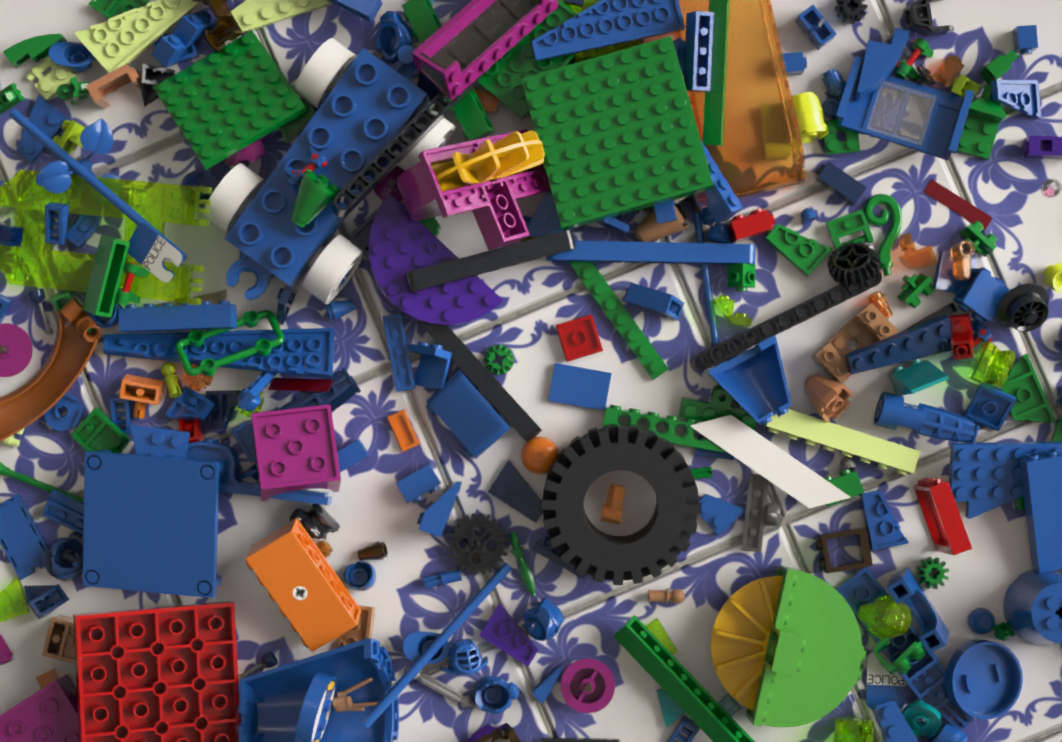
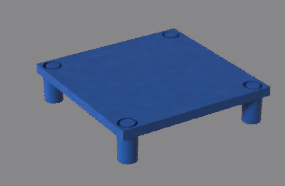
[83,449,225,598]

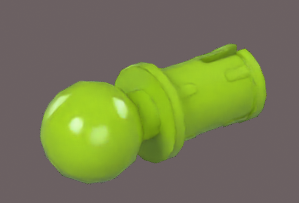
[161,362,182,398]

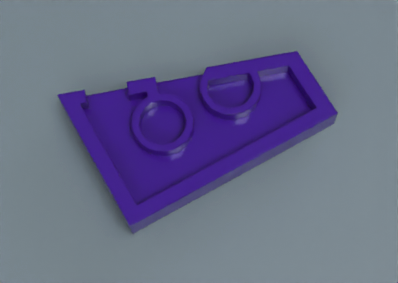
[479,603,538,666]

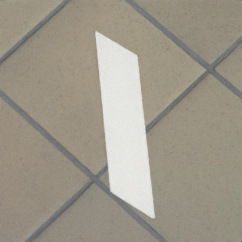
[691,415,850,508]

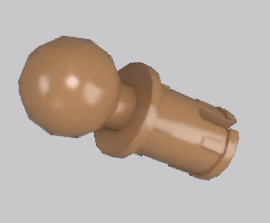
[648,588,685,604]

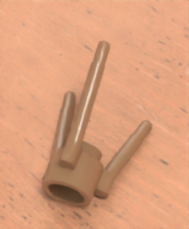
[333,678,378,712]

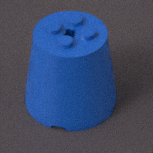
[1003,569,1062,646]

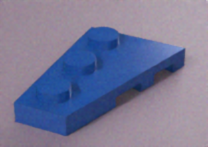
[860,490,909,551]

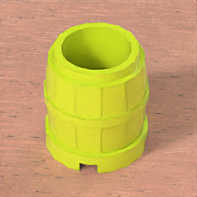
[784,92,829,144]

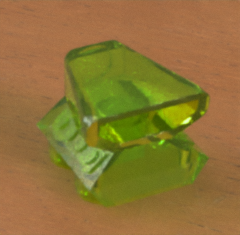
[968,341,1016,389]
[833,716,874,742]

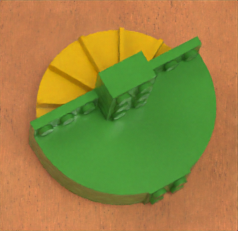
[711,565,866,727]

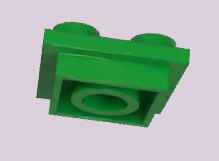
[824,119,860,155]

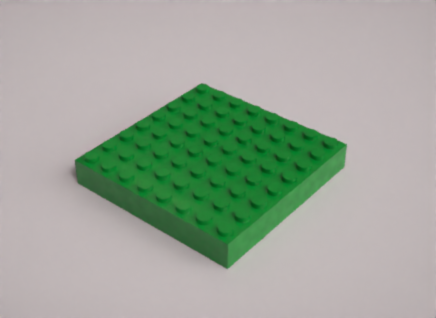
[521,36,714,231]

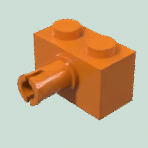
[119,374,164,418]

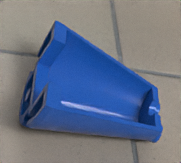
[707,335,792,426]

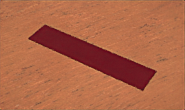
[924,179,992,230]
[268,378,334,392]

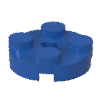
[43,393,83,431]

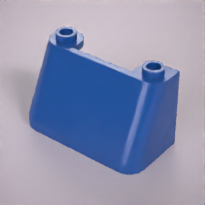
[425,370,511,459]

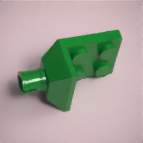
[957,84,1006,160]

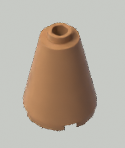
[634,203,689,242]

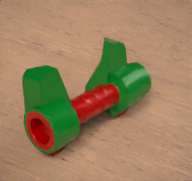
[895,38,934,80]
[116,262,149,306]

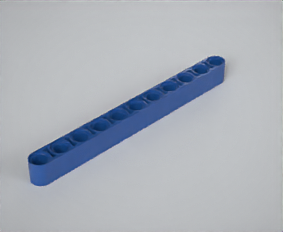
[546,241,755,265]

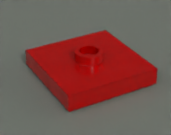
[555,314,603,362]

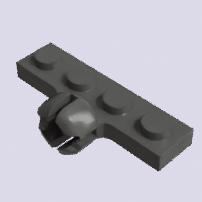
[742,474,782,552]

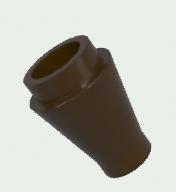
[358,541,388,561]

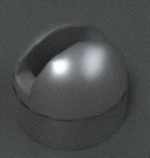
[840,457,857,471]

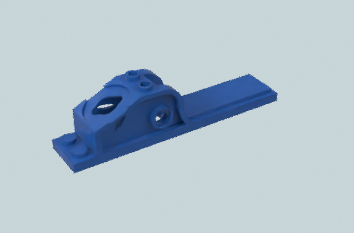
[187,438,332,505]

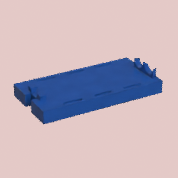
[0,494,48,580]

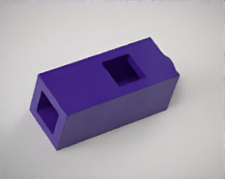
[1021,136,1062,159]

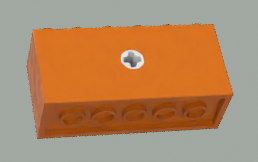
[245,518,361,652]

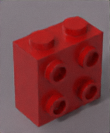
[727,208,775,244]

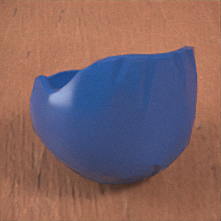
[343,561,376,591]

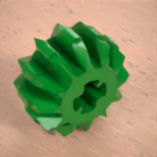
[916,556,949,589]

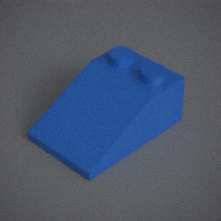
[417,481,462,537]

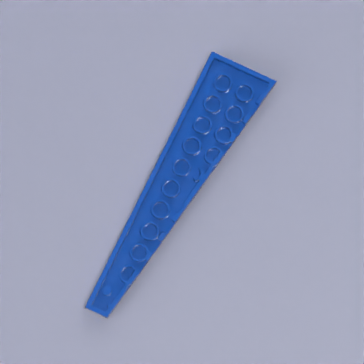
[102,328,335,379]

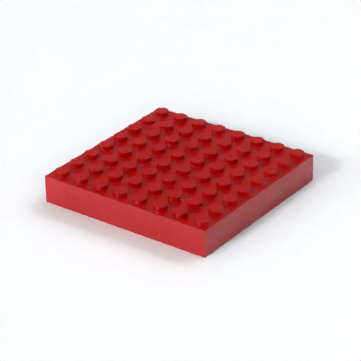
[73,601,241,742]

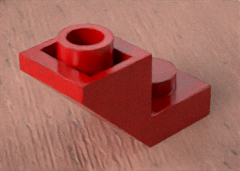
[949,313,974,360]

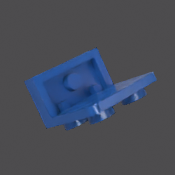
[408,342,452,390]

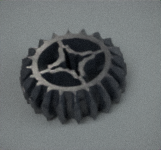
[827,241,880,287]

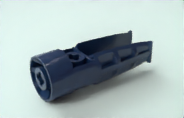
[271,367,361,412]

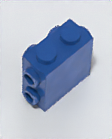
[953,267,1010,323]

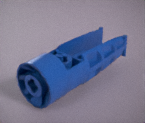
[874,391,980,443]

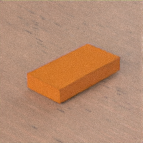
[387,409,420,452]

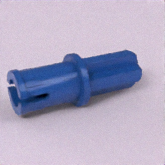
[423,569,462,588]

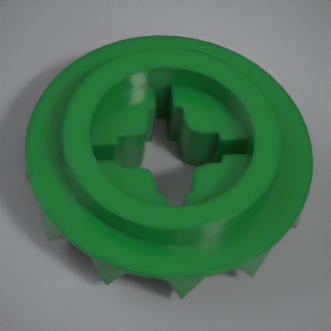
[483,344,514,375]

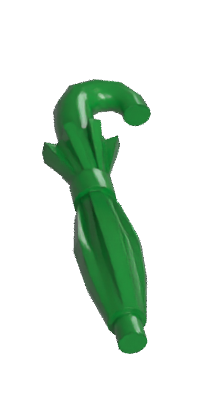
[509,531,536,597]

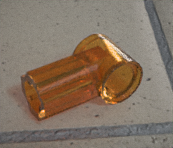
[949,240,975,281]
[600,483,626,525]

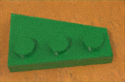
[765,224,833,277]

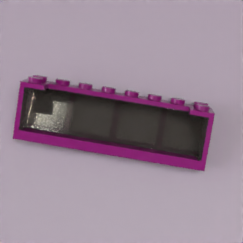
[412,0,558,101]

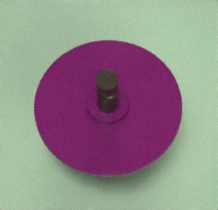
[0,323,33,377]

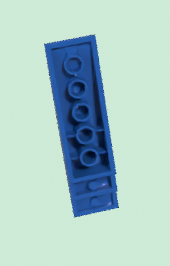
[836,567,950,710]

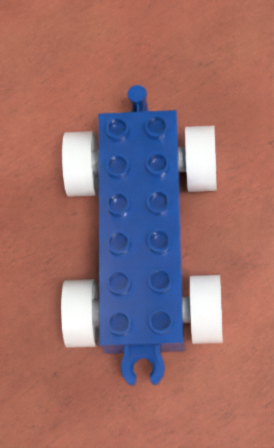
[203,38,455,305]

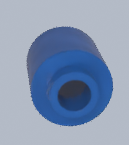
[821,68,846,98]

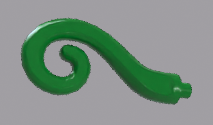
[864,193,902,277]

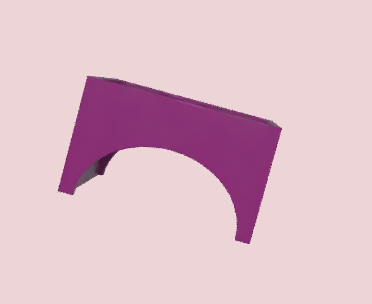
[252,404,341,501]
[0,674,79,742]

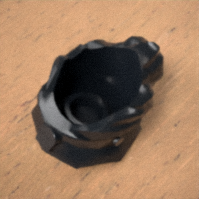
[289,503,340,540]

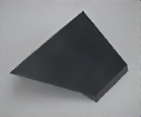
[140,64,175,107]

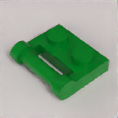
[825,210,874,250]

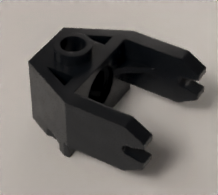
[903,0,954,36]

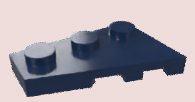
[488,460,543,523]

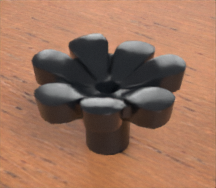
[914,63,936,85]

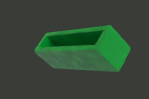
[82,235,130,318]

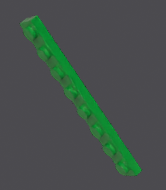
[568,262,669,380]

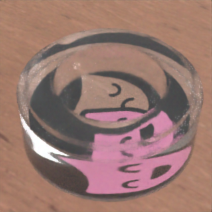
[1041,178,1062,198]

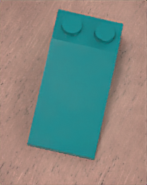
[888,358,949,396]

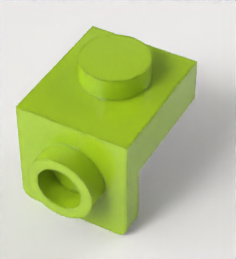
[951,74,981,102]

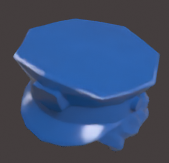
[473,676,519,714]

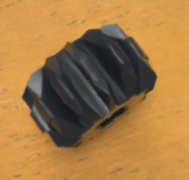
[834,0,868,24]

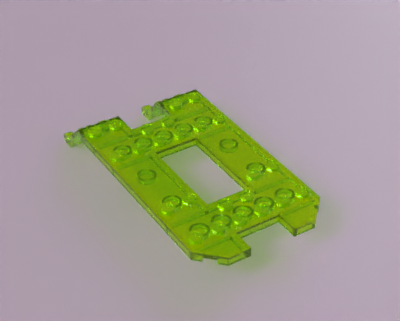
[0,169,212,305]

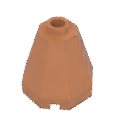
[804,375,853,422]

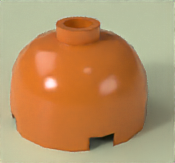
[521,436,559,474]

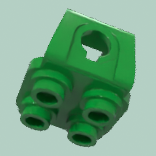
[874,637,926,675]

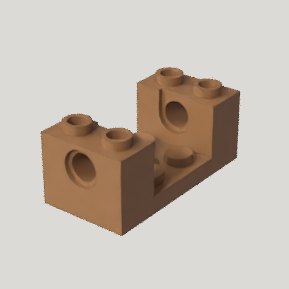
[811,303,898,384]
[42,615,75,664]

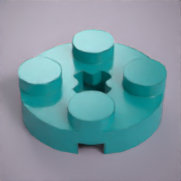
[902,700,941,738]

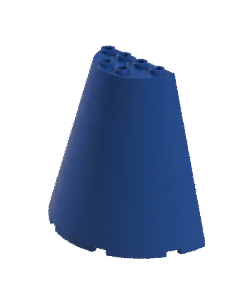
[237,638,399,742]

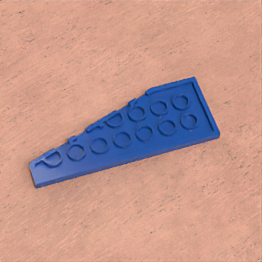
[531,0,685,62]

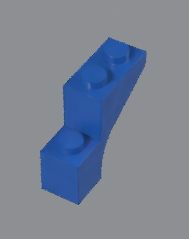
[151,10,216,67]

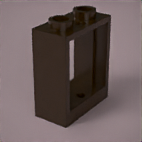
[816,527,873,574]

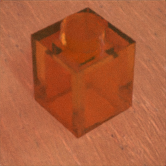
[932,54,965,87]

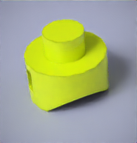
[1043,263,1062,292]

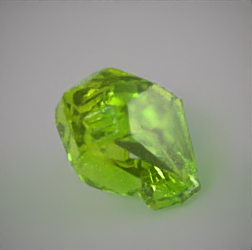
[857,595,912,639]

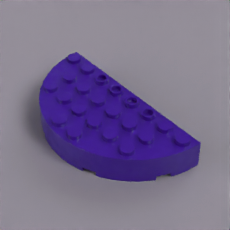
[368,193,503,326]

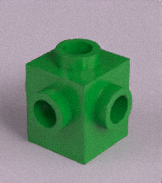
[727,263,756,292]

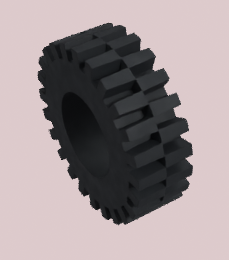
[542,424,700,585]

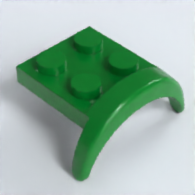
[71,407,130,453]

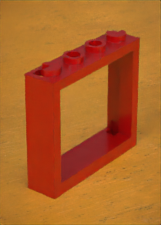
[913,477,972,555]

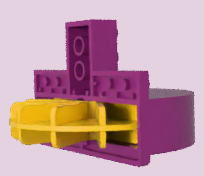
[396,129,551,250]

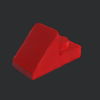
[178,420,204,443]

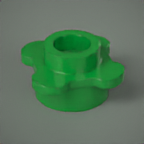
[993,623,1015,641]

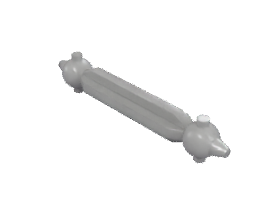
[406,668,475,708]

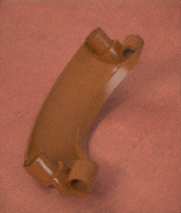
[0,298,101,441]

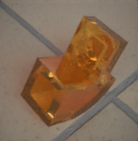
[898,232,937,270]

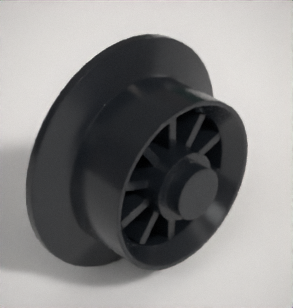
[997,283,1049,332]

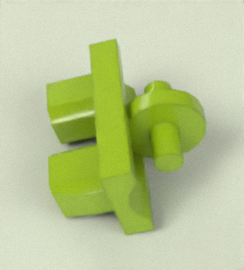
[52,120,85,155]

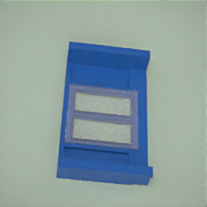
[836,56,974,160]

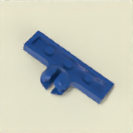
[236,372,277,412]

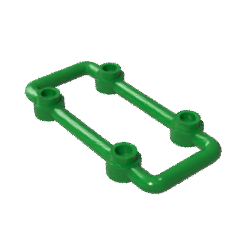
[175,310,284,376]

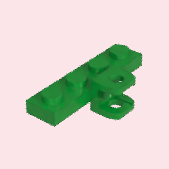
[678,385,756,430]

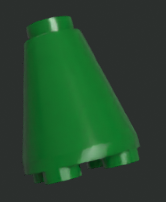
[291,169,341,228]

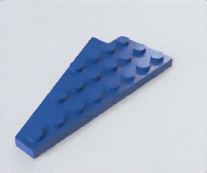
[949,441,1062,519]

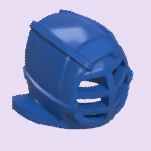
[523,596,564,641]
[440,639,488,675]

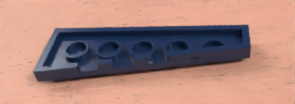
[845,314,952,374]

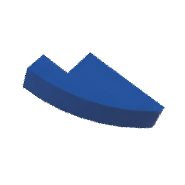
[855,28,910,100]

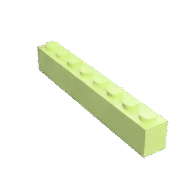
[764,409,921,476]

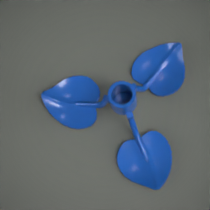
[35,118,123,205]

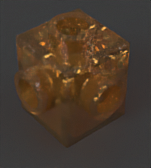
[181,364,213,391]

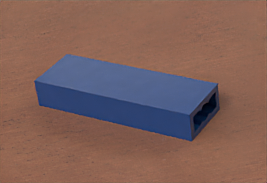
[1019,449,1062,573]

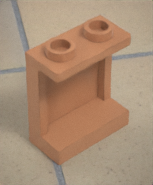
[86,64,141,109]

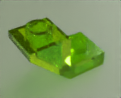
[713,295,752,327]

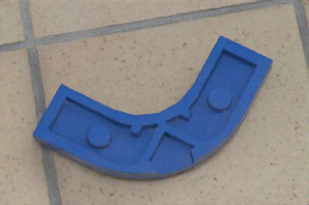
[65,172,103,249]

